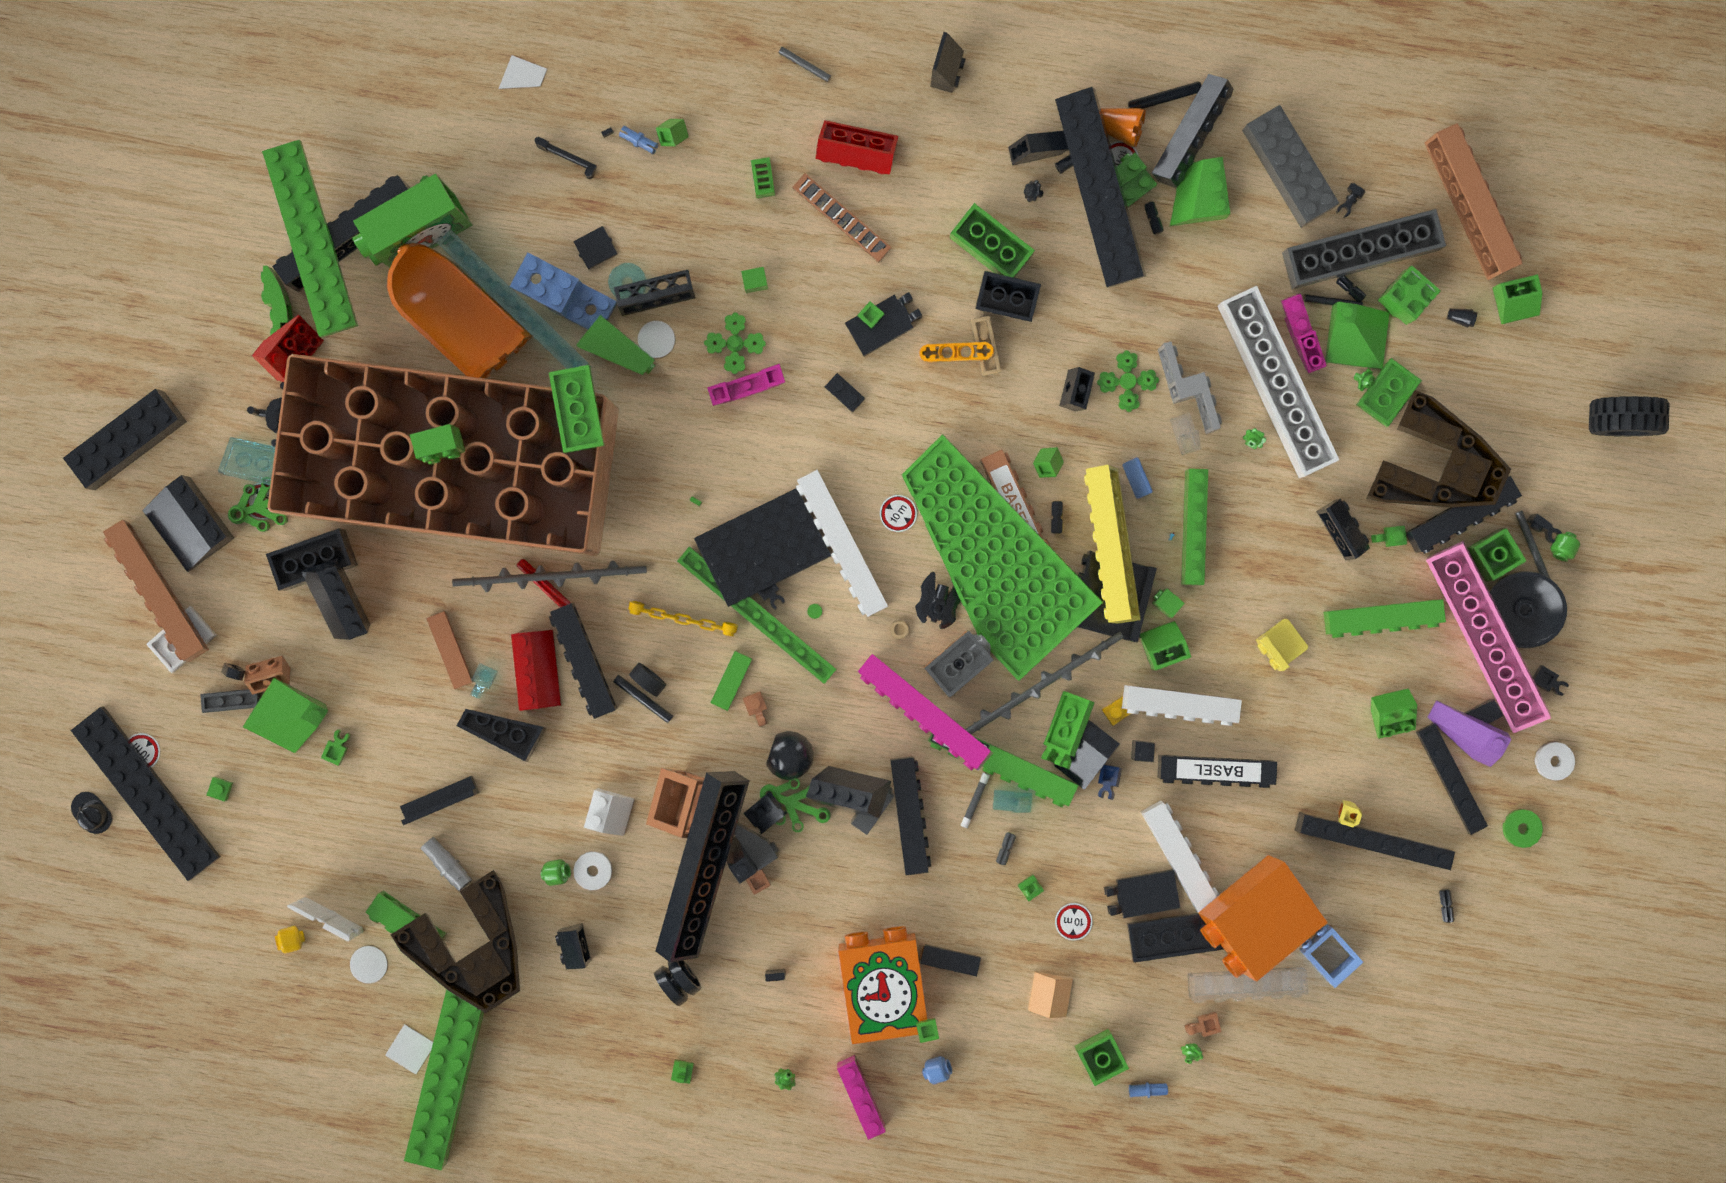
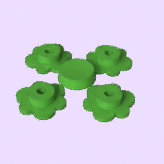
[704,312,766,374]
[1097,350,1159,412]

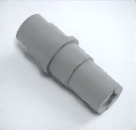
[420,837,472,891]

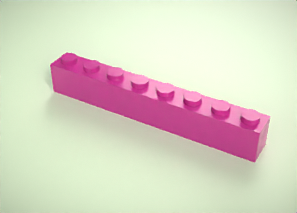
[858,654,993,771]

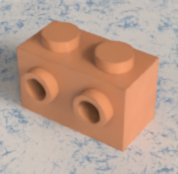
[244,655,291,695]

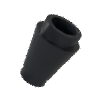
[1447,308,1478,328]

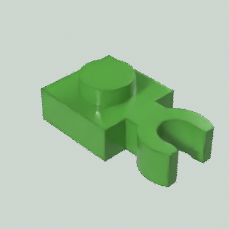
[321,729,350,766]

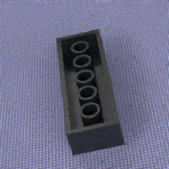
[63,389,187,490]

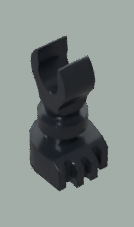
[1336,183,1366,218]

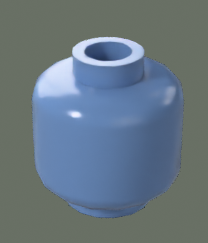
[922,1056,952,1084]

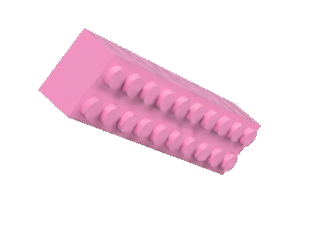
[1426,541,1551,733]

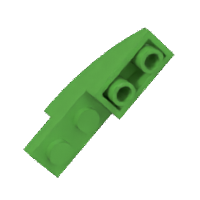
[261,266,293,336]

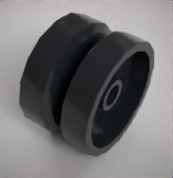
[654,960,702,1006]

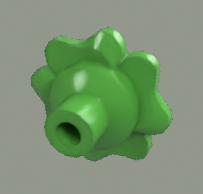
[1354,369,1375,391]
[1243,428,1266,449]
[1181,1043,1204,1064]
[774,1068,796,1090]

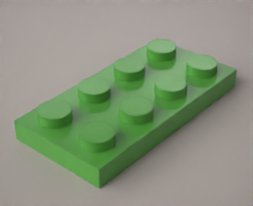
[549,365,605,453]

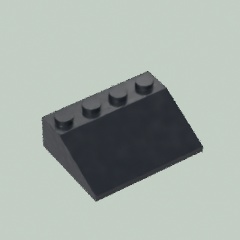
[142,475,234,572]

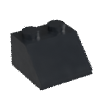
[555,923,592,970]

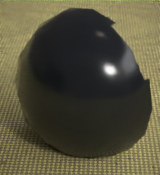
[766,731,814,780]

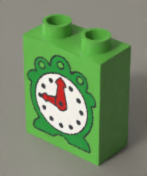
[352,173,473,268]

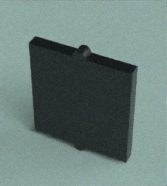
[573,226,618,270]

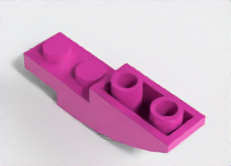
[1281,294,1327,373]

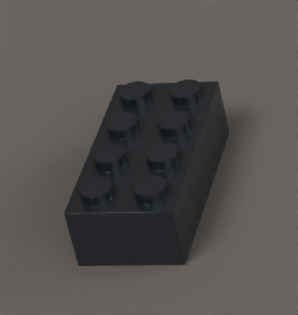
[266,528,358,591]

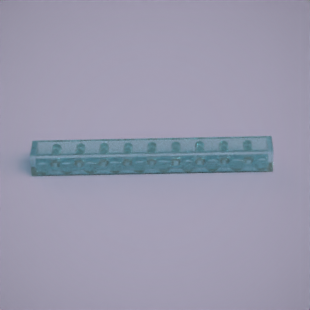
[437,229,592,369]

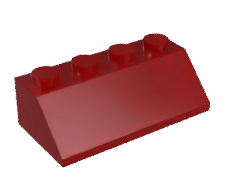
[815,120,899,175]
[511,630,562,711]

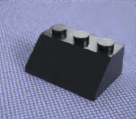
[975,271,1041,322]
[1316,498,1370,560]

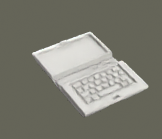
[287,897,363,941]

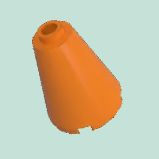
[1101,108,1146,147]

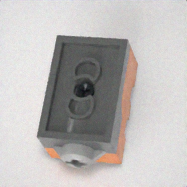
[923,630,994,698]

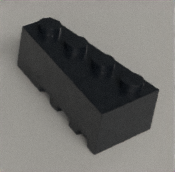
[456,709,546,762]

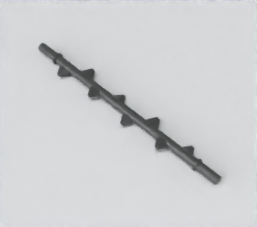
[452,561,647,592]
[965,631,1124,734]

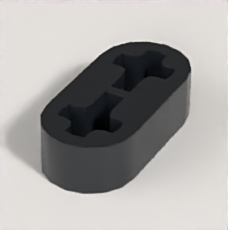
[221,663,245,681]

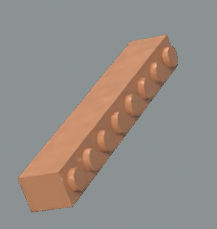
[103,520,209,662]

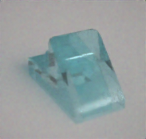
[992,790,1032,813]

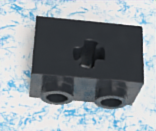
[1059,367,1095,412]

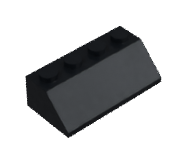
[301,558,371,640]
[806,766,891,819]

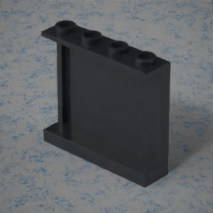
[1077,551,1157,643]

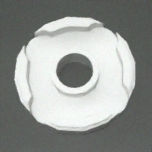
[1535,742,1575,781]
[573,851,612,890]

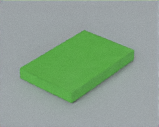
[1356,358,1422,427]

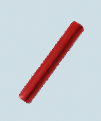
[516,559,571,608]

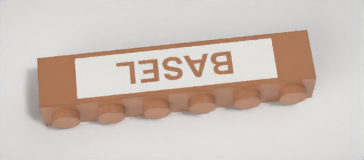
[980,449,1050,546]

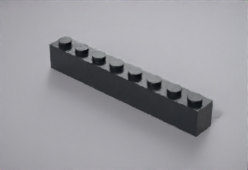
[1295,812,1455,871]

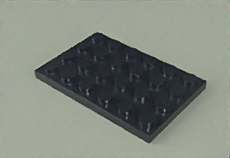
[694,488,831,607]

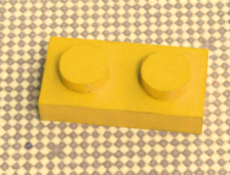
[1101,696,1131,726]

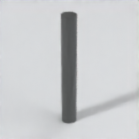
[778,47,831,82]

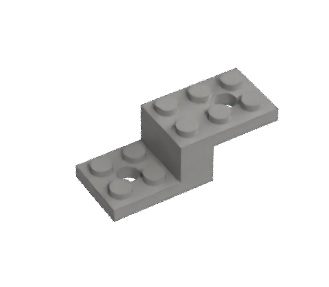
[1157,341,1222,434]

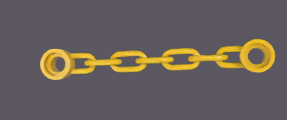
[628,601,738,636]

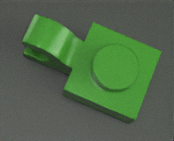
[1371,526,1407,547]

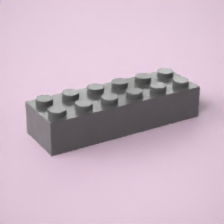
[1242,105,1339,228]

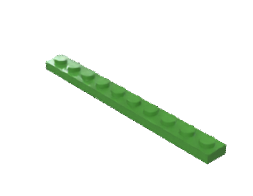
[677,547,837,684]

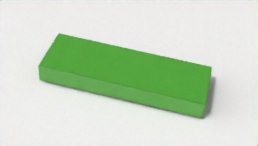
[710,651,752,711]

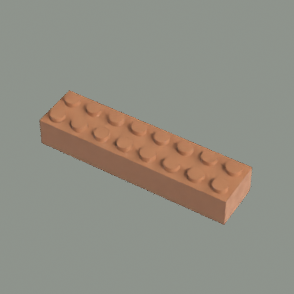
[1425,123,1523,281]

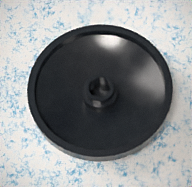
[1490,571,1567,648]

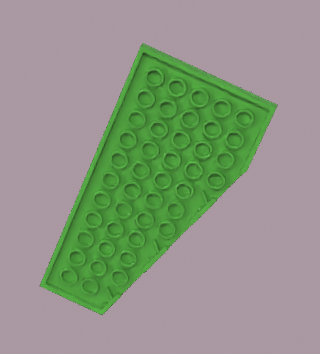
[902,434,1103,681]

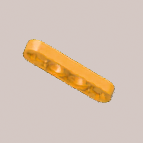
[919,342,995,362]

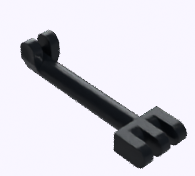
[534,137,597,179]

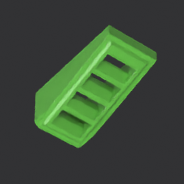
[751,157,775,198]

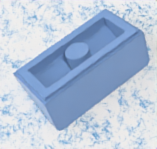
[1122,458,1153,499]

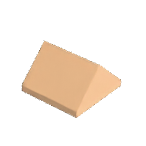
[1028,972,1073,1018]

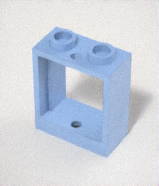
[1300,924,1363,988]

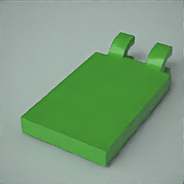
[1041,691,1095,769]

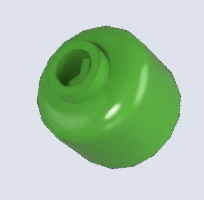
[1550,532,1581,562]
[540,859,571,886]

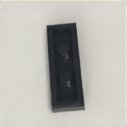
[920,944,981,977]

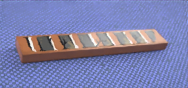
[792,173,891,263]

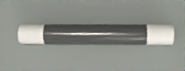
[961,773,990,828]

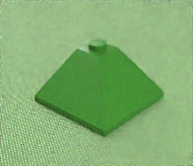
[1325,302,1390,370]
[243,677,328,753]

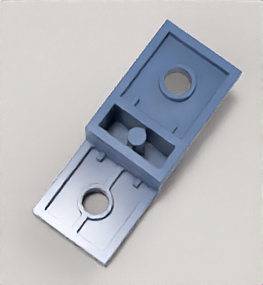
[510,252,617,330]

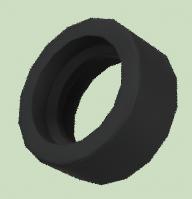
[629,663,666,697]

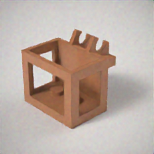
[646,768,704,838]

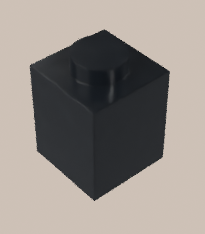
[1131,740,1155,762]

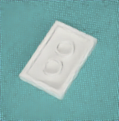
[146,606,216,673]

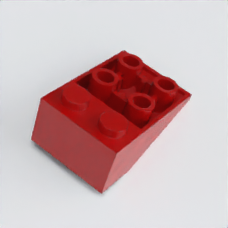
[251,315,324,382]

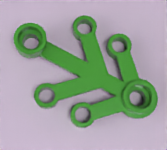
[228,478,288,532]
[760,778,831,832]

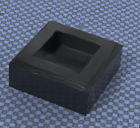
[765,969,786,982]

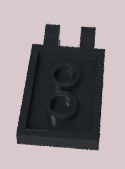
[845,292,922,357]
[1104,869,1180,918]

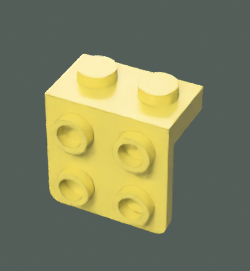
[1255,619,1308,671]

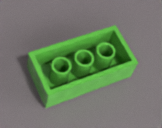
[949,203,1035,278]

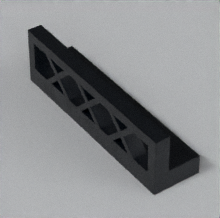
[614,269,696,316]
[400,776,479,826]

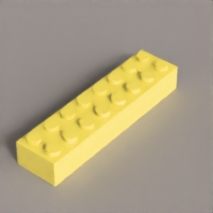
[1084,465,1140,623]

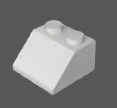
[584,788,634,836]

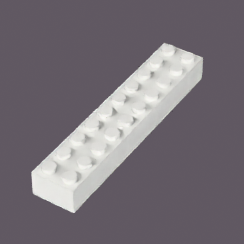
[1217,286,1339,478]

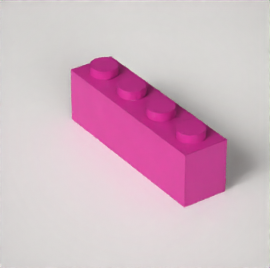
[837,1055,886,1140]

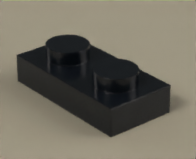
[824,373,865,413]

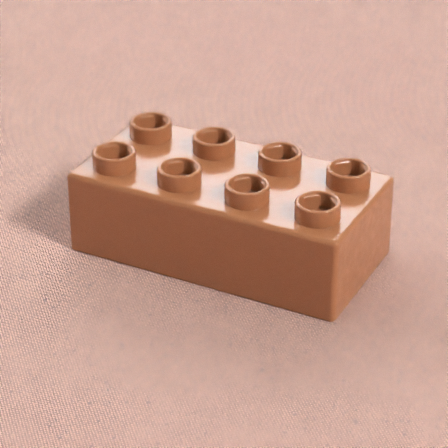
[268,354,619,556]

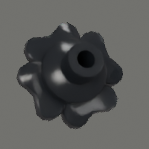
[1024,180,1044,203]

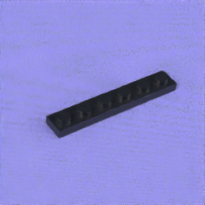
[1416,723,1488,835]

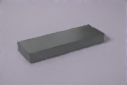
[200,689,261,713]

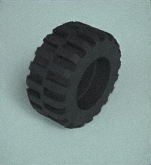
[1589,396,1670,437]

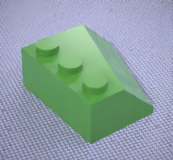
[1169,157,1230,227]

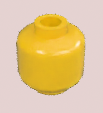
[275,926,305,954]

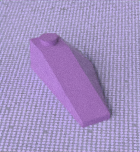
[1427,700,1512,767]

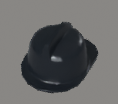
[71,792,112,834]

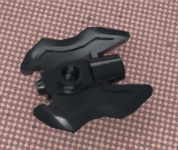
[915,572,961,629]

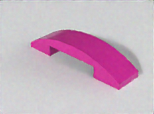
[707,364,786,406]

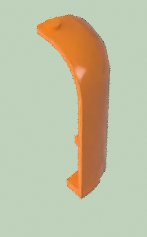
[387,243,532,379]

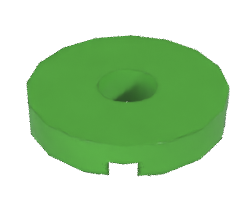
[1502,809,1543,848]

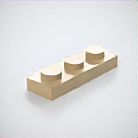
[970,316,1001,377]

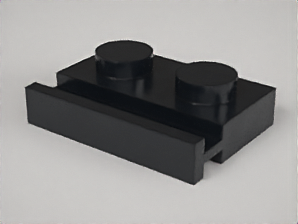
[743,791,787,834]

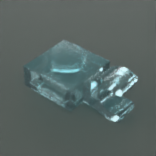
[470,663,498,698]

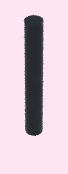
[1304,294,1363,306]

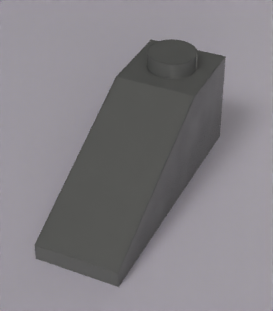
[734,823,780,870]

